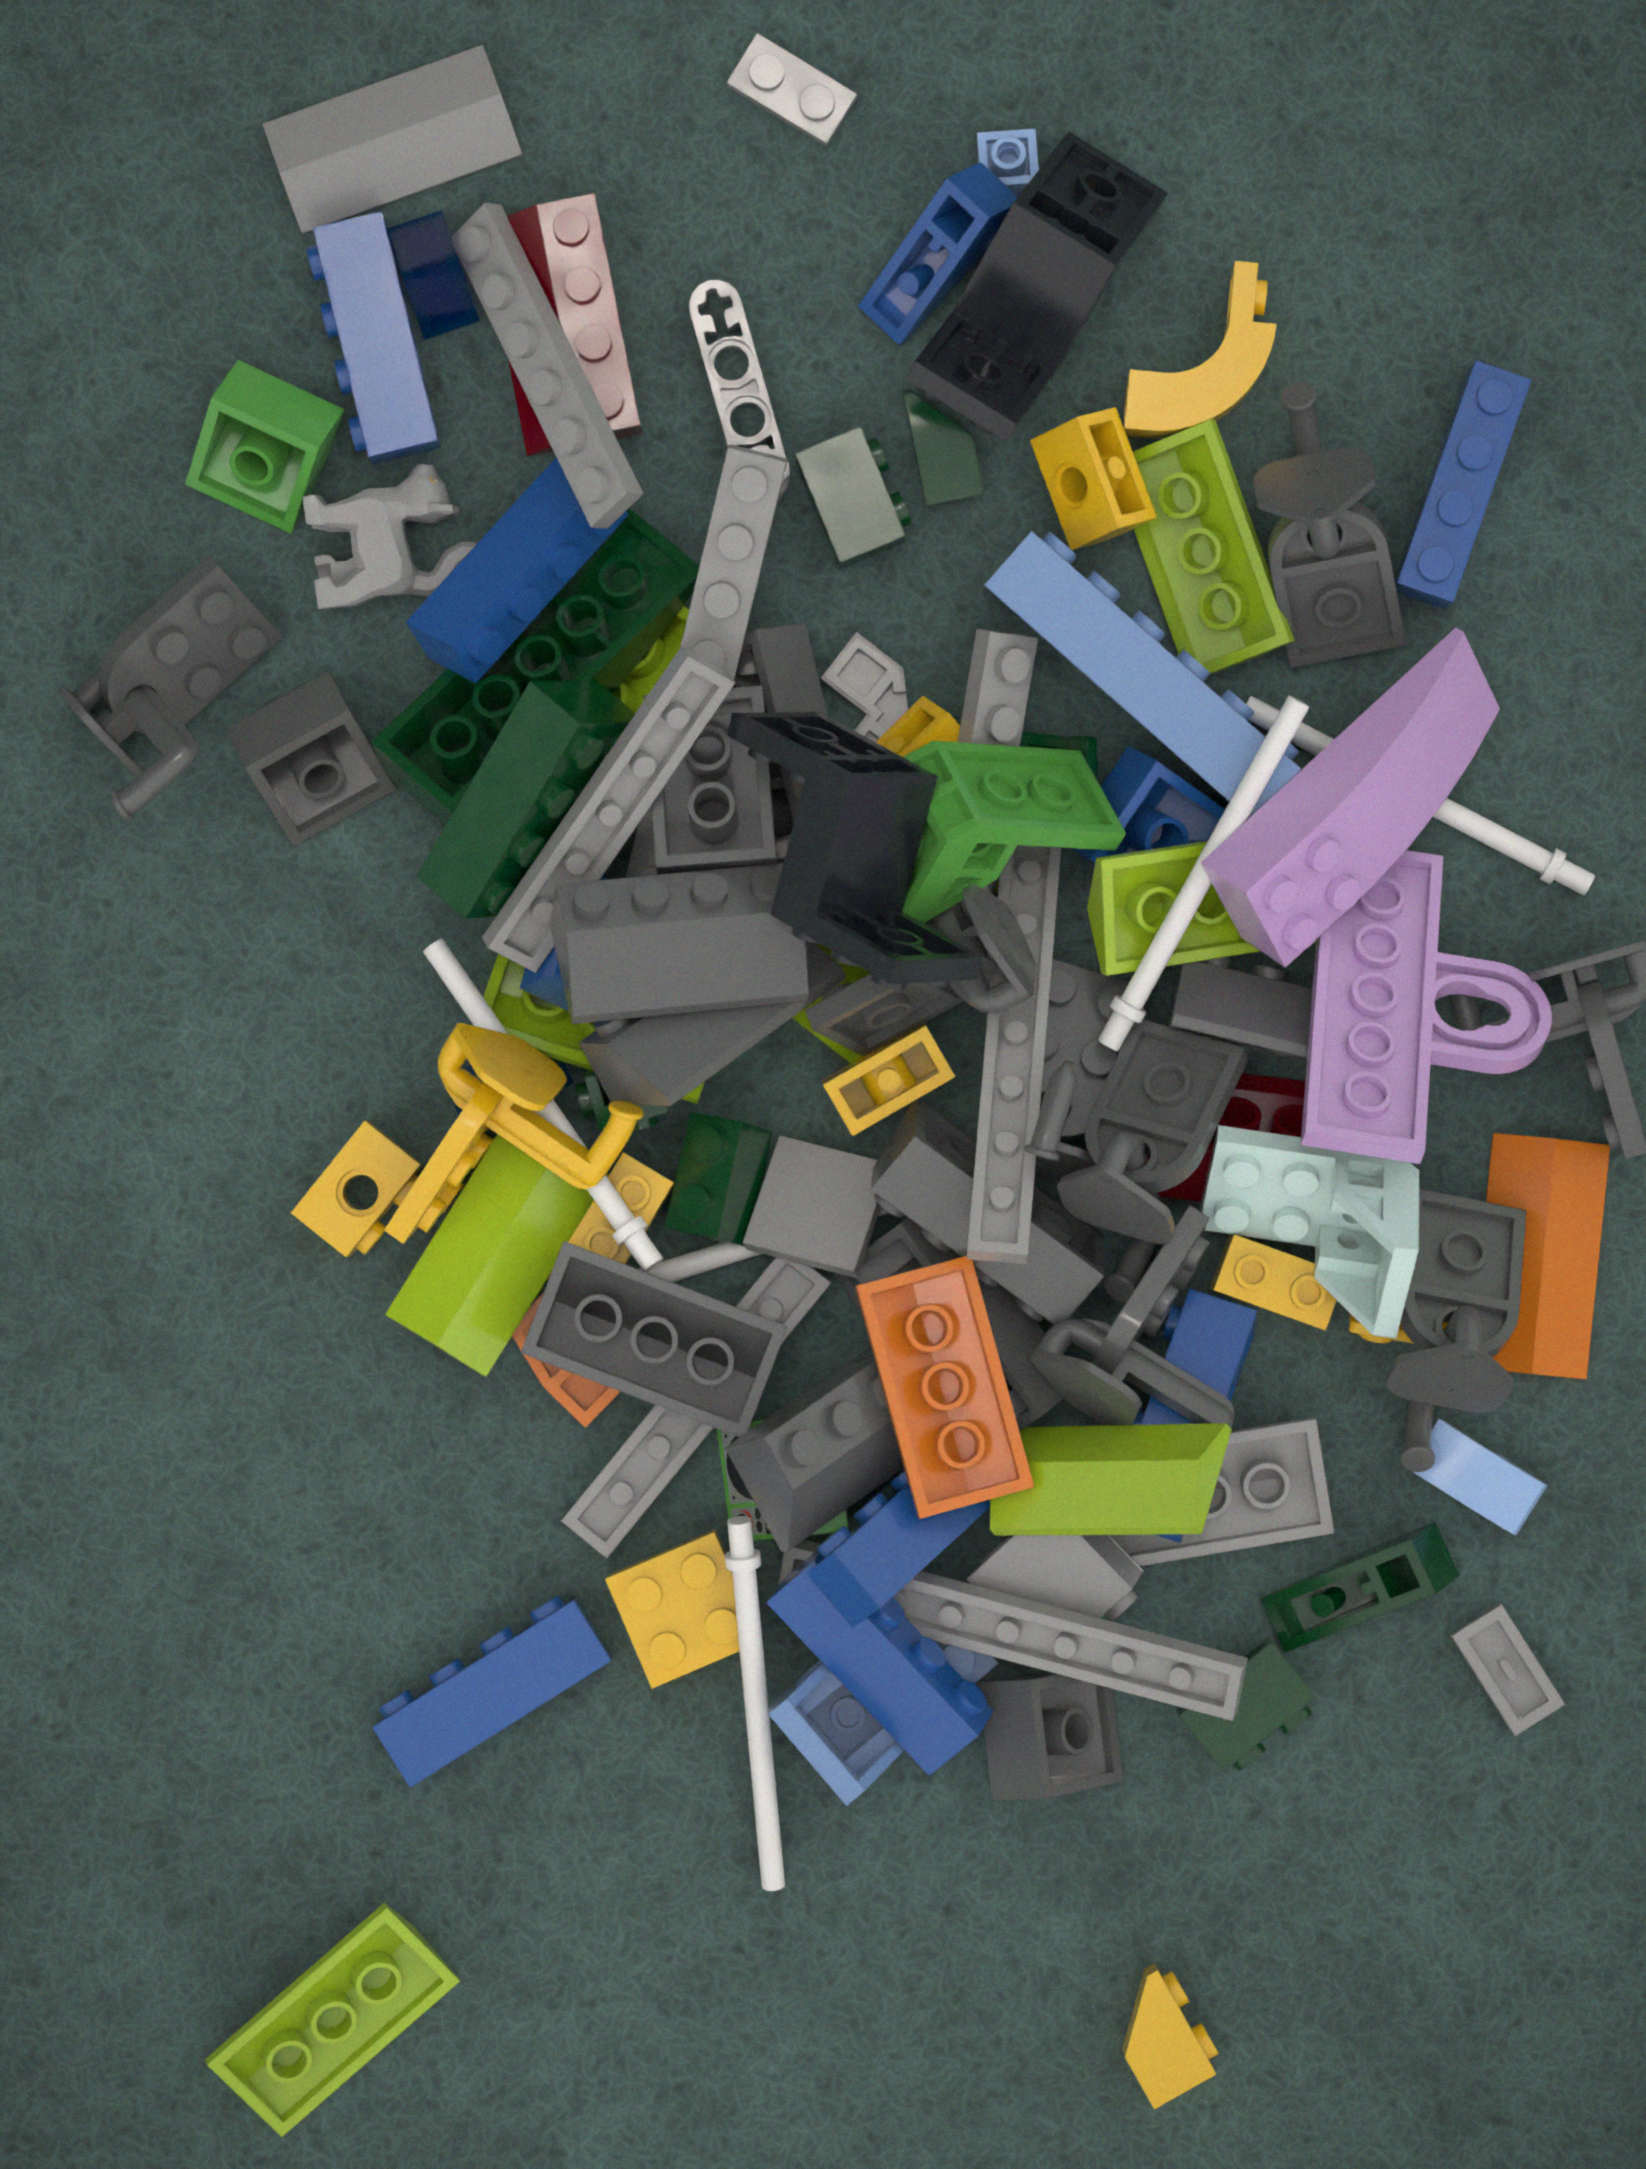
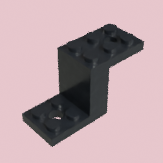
[905,132,1168,442]
[727,712,983,990]

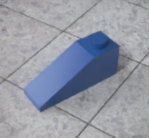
[858,162,1018,345]

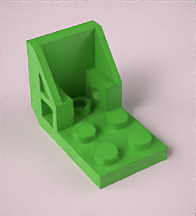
[903,741,1126,923]

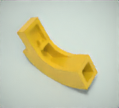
[1123,261,1277,438]

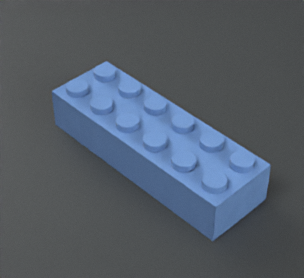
[985,531,1301,819]

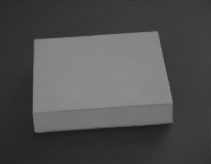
[743,1135,881,1278]

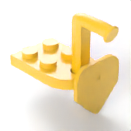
[384,1023,644,1244]

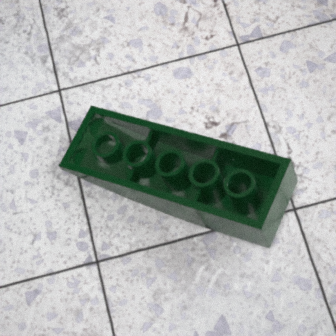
[371,508,700,826]

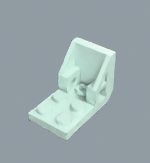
[1199,1125,1419,1338]

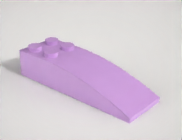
[1201,628,1500,968]

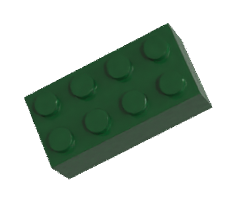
[417,680,635,919]

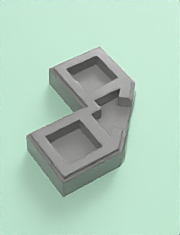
[821,632,908,742]

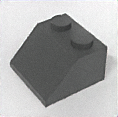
[226,671,396,847]
[978,1671,1124,1800]

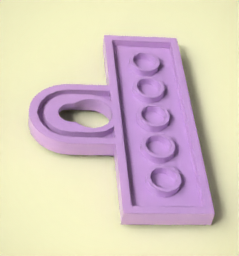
[1301,850,1552,1164]

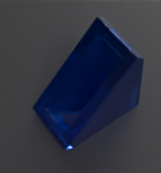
[387,210,480,340]

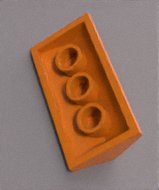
[1485,1133,1610,1380]
[855,1256,1034,1519]

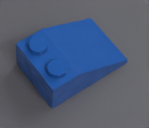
[1070,746,1225,866]

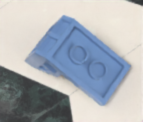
[768,1641,999,1806]

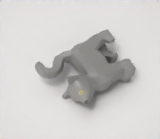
[302,464,477,610]

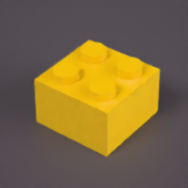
[605,1529,739,1689]

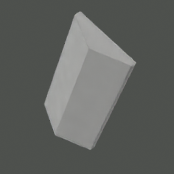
[262,45,523,235]
[1110,1417,1334,1566]

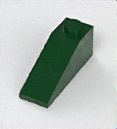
[1261,1522,1460,1653]

